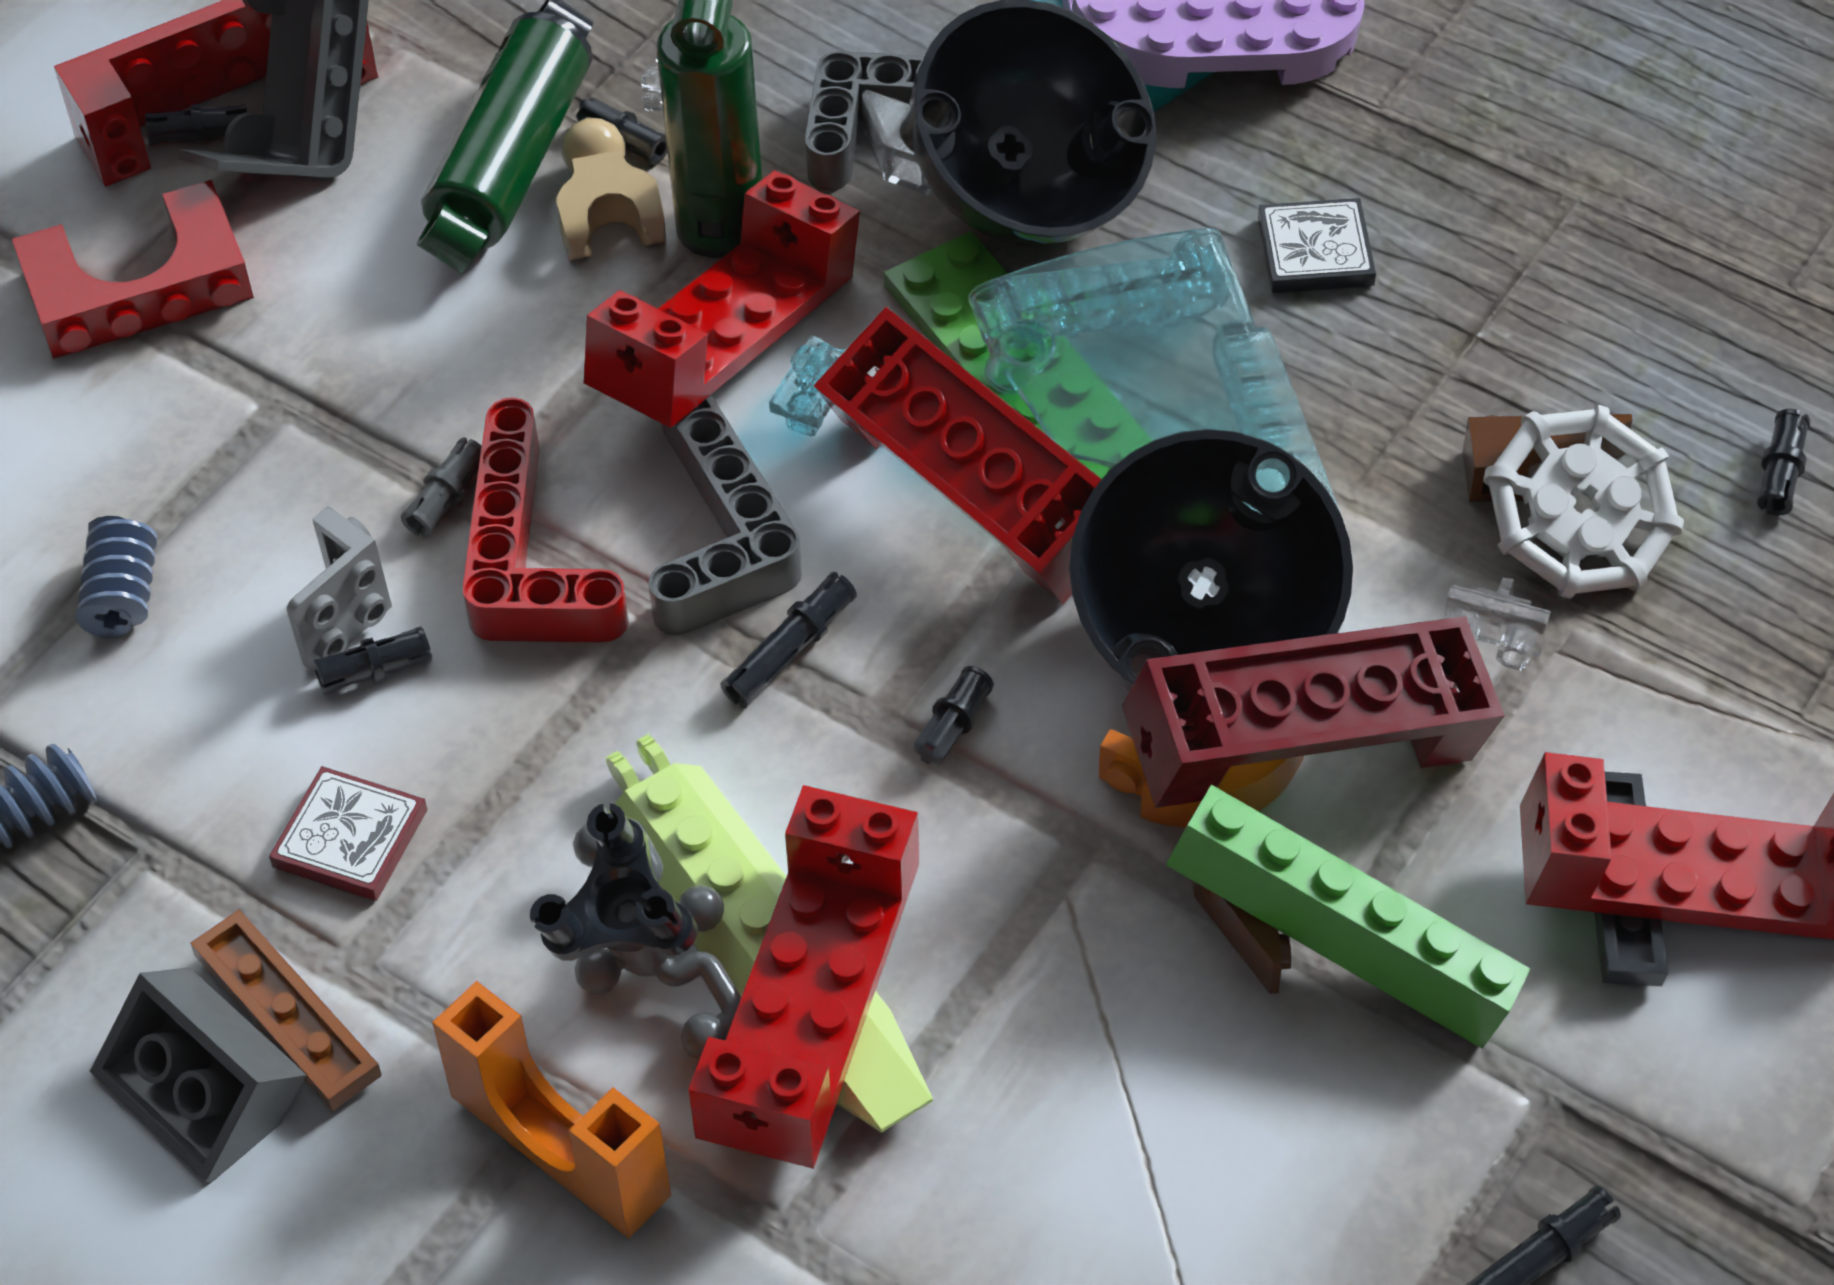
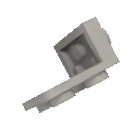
[287,506,392,672]

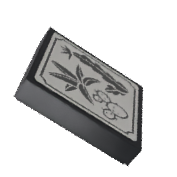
[1258,198,1376,293]

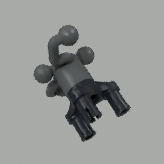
[530,803,741,1060]

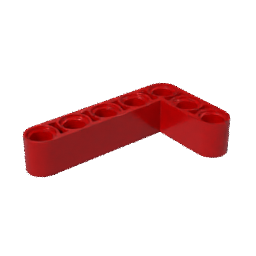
[462,397,629,643]

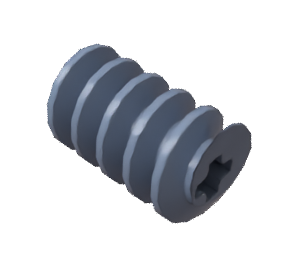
[76,516,157,639]
[0,743,97,849]

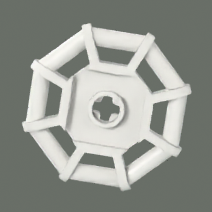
[1483,404,1684,599]

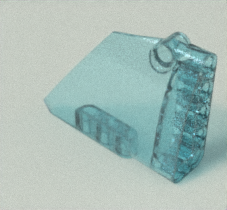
[968,228,1340,513]

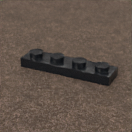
[1594,771,1668,987]

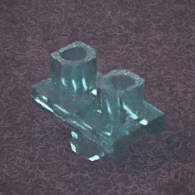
[769,335,846,436]

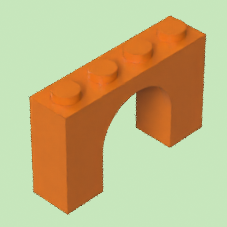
[432,981,671,1239]

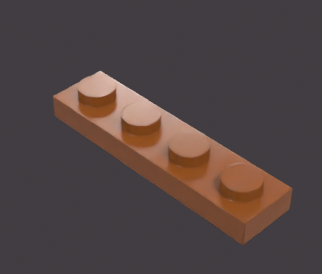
[190,909,382,1112]

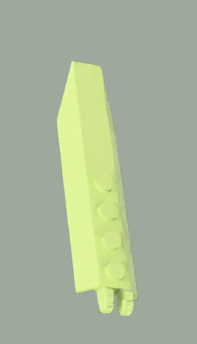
[605,734,933,1133]

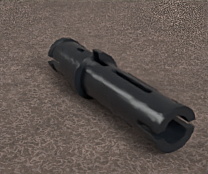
[720,572,857,708]
[1466,1186,1621,1285]

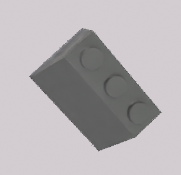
[89,967,307,1182]

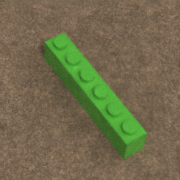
[1166,785,1530,1049]

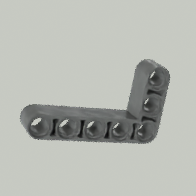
[805,51,924,190]
[648,394,802,635]

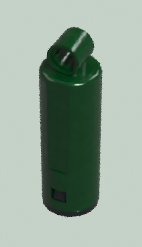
[657,0,763,259]

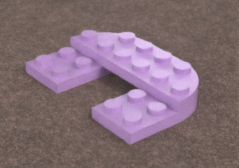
[1062,0,1365,88]

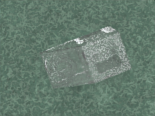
[862,89,933,196]

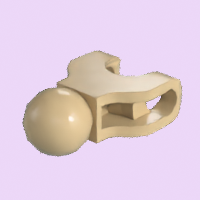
[556,118,667,260]

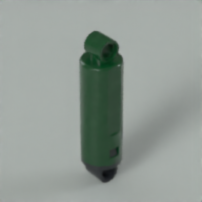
[417,0,594,273]

